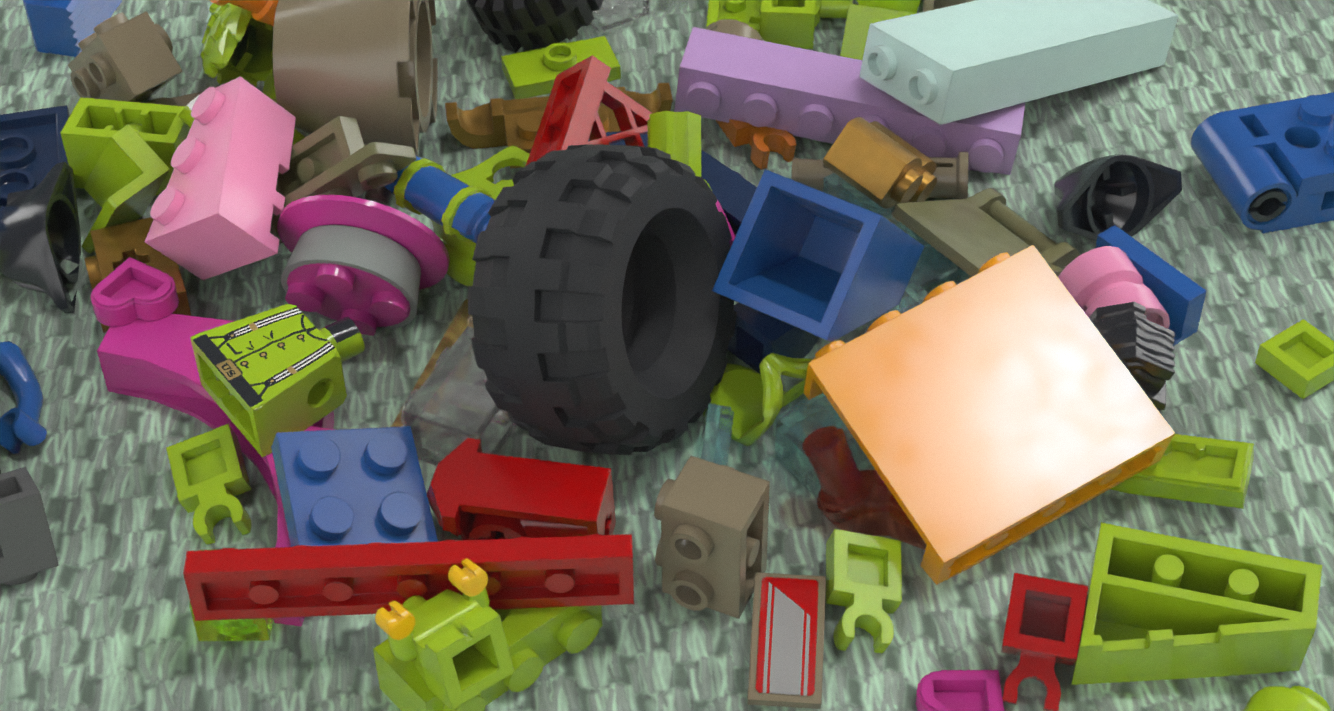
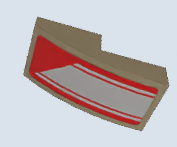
[747,572,826,709]

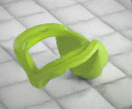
[703,353,813,447]

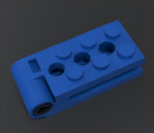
[1191,92,1334,234]

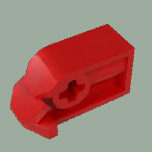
[427,438,616,540]

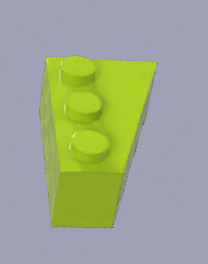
[1071,522,1322,685]

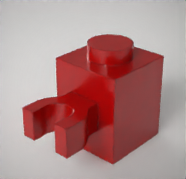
[1001,573,1088,711]

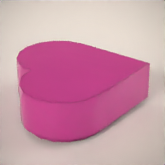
[90,257,179,327]
[915,670,1004,711]

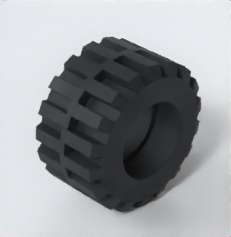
[466,0,604,53]

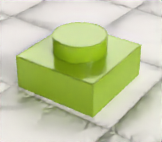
[1255,319,1334,399]

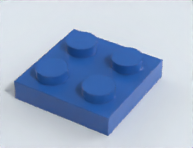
[271,426,438,547]

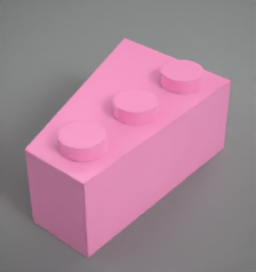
[145,76,296,280]

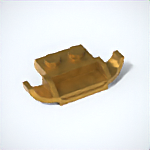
[445,83,673,169]

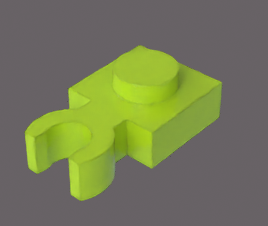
[166,423,252,545]
[825,529,902,653]

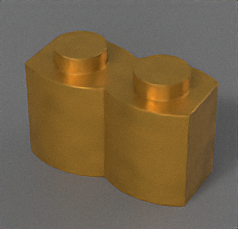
[823,117,937,209]

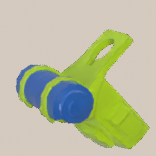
[385,146,530,287]

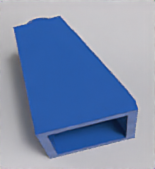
[712,169,924,342]

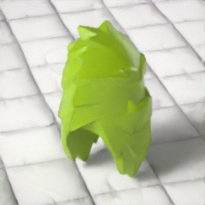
[200,3,277,103]

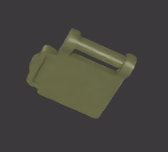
[892,188,1080,277]

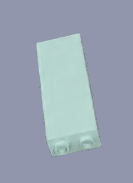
[859,0,1178,125]

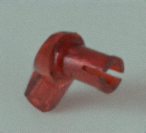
[802,426,927,550]

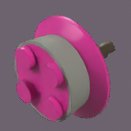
[277,186,450,336]

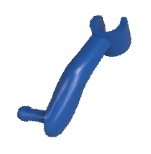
[0,341,47,454]

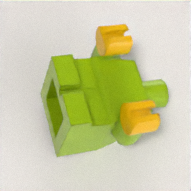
[375,558,515,711]

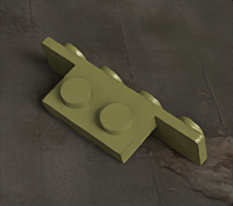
[251,116,417,264]

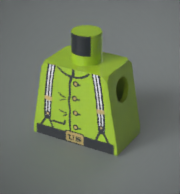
[190,304,365,458]

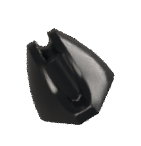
[1054,154,1182,240]
[0,161,81,313]

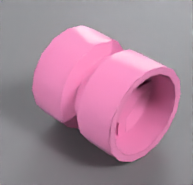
[1058,246,1170,329]

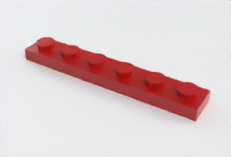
[183,534,634,621]

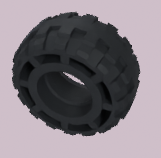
[468,144,737,455]

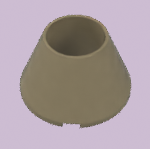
[273,0,438,156]

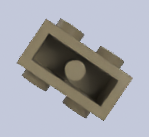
[68,11,183,103]
[654,456,770,619]

